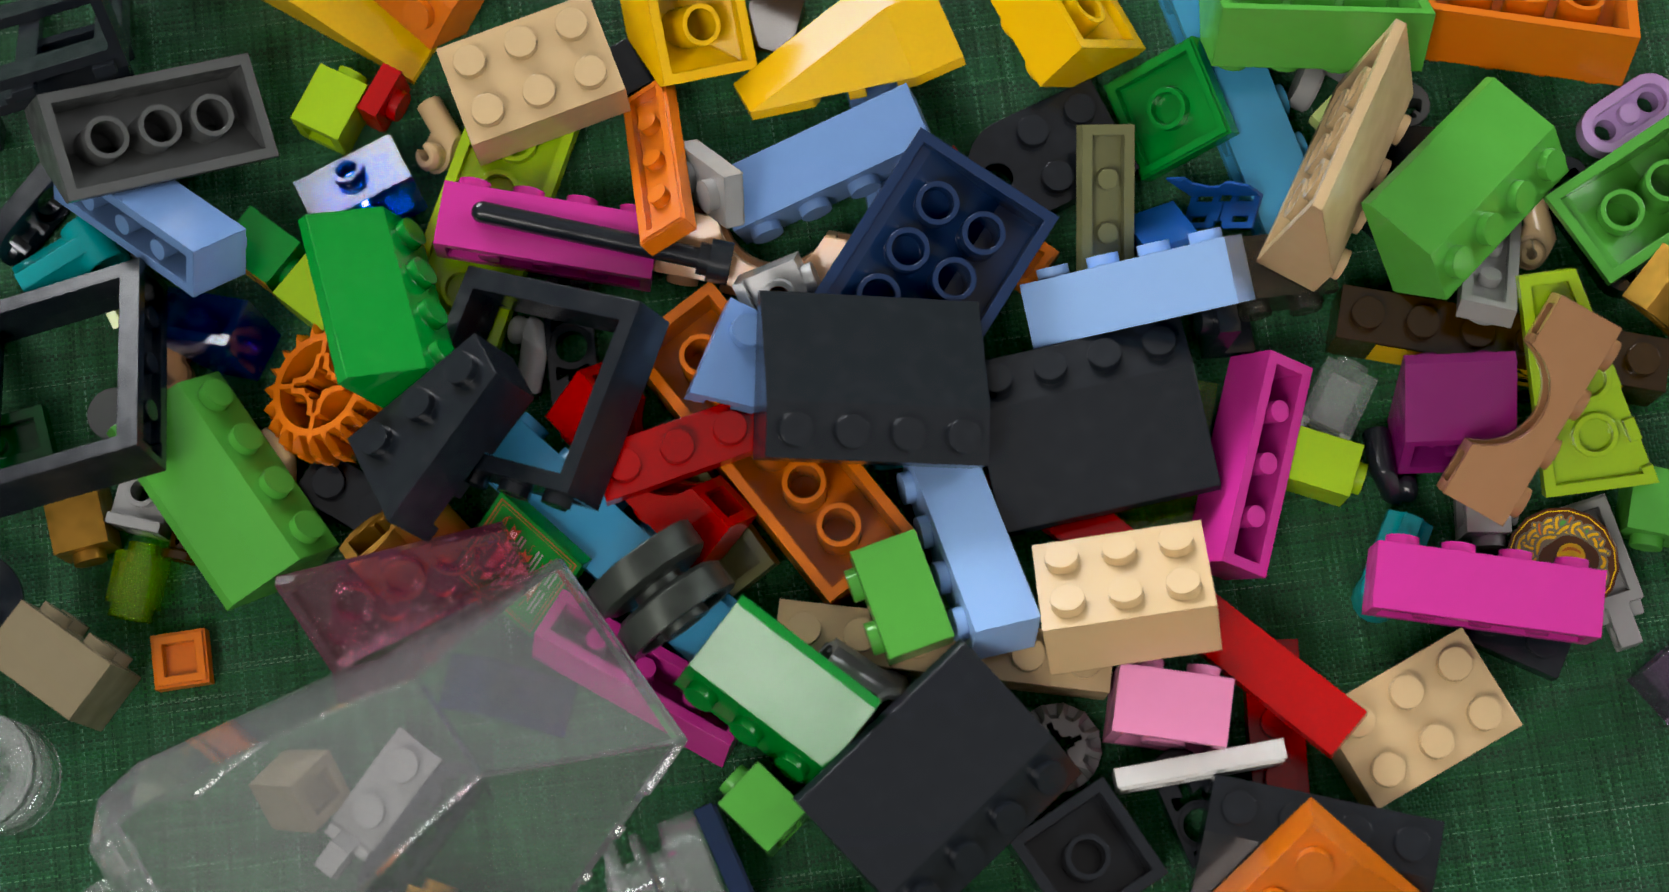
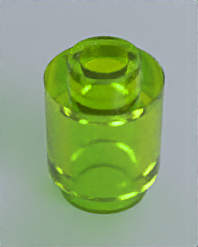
[105,541,171,624]

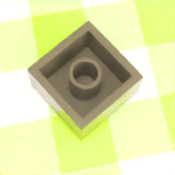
[0,600,142,732]

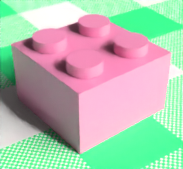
[1102,659,1235,754]

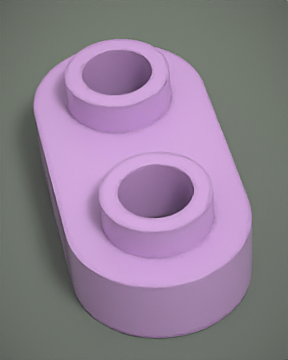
[1576,73,1669,159]

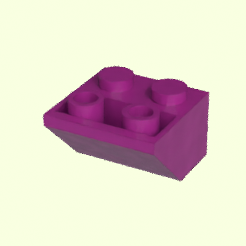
[1387,350,1517,474]

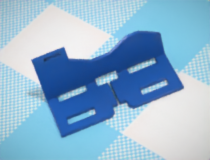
[1166,177,1263,230]

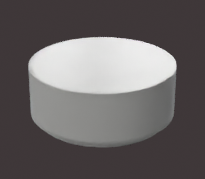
[1287,69,1326,113]

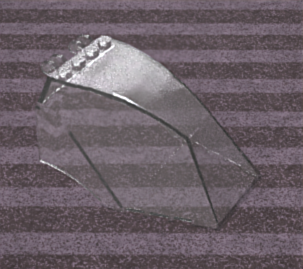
[84,559,688,892]

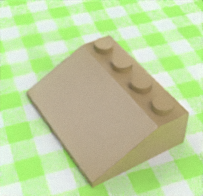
[1256,19,1414,292]

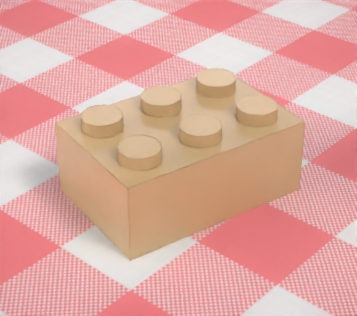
[436,0,631,166]
[1031,520,1222,675]
[1332,627,1523,808]

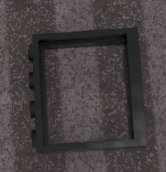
[0,257,168,518]
[447,266,670,512]

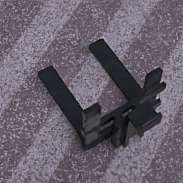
[0,0,135,152]

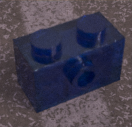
[293,134,429,219]

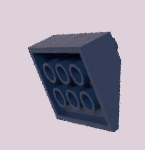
[814,127,1059,337]

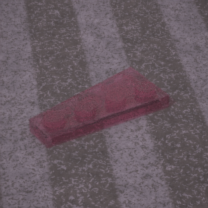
[275,521,530,673]

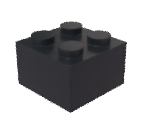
[1007,777,1169,892]

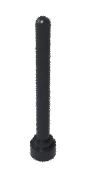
[471,201,735,286]

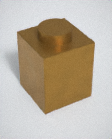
[44,487,123,568]

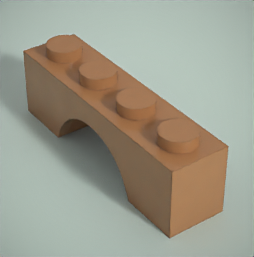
[1436,292,1622,526]

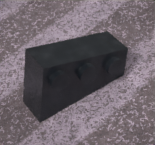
[348,333,534,543]

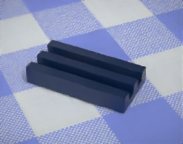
[693,802,754,892]

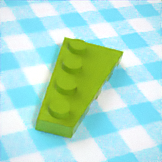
[1515,268,1660,498]

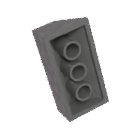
[24,53,279,204]

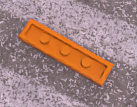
[624,80,697,256]

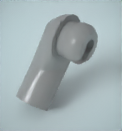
[507,315,547,394]

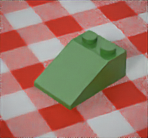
[1543,115,1669,286]

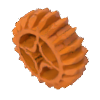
[264,323,383,467]

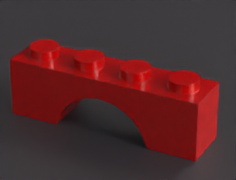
[545,362,758,568]

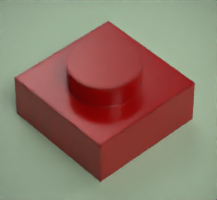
[357,62,411,134]

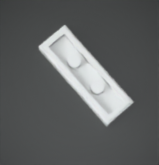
[1112,738,1288,795]

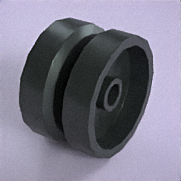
[587,520,735,659]

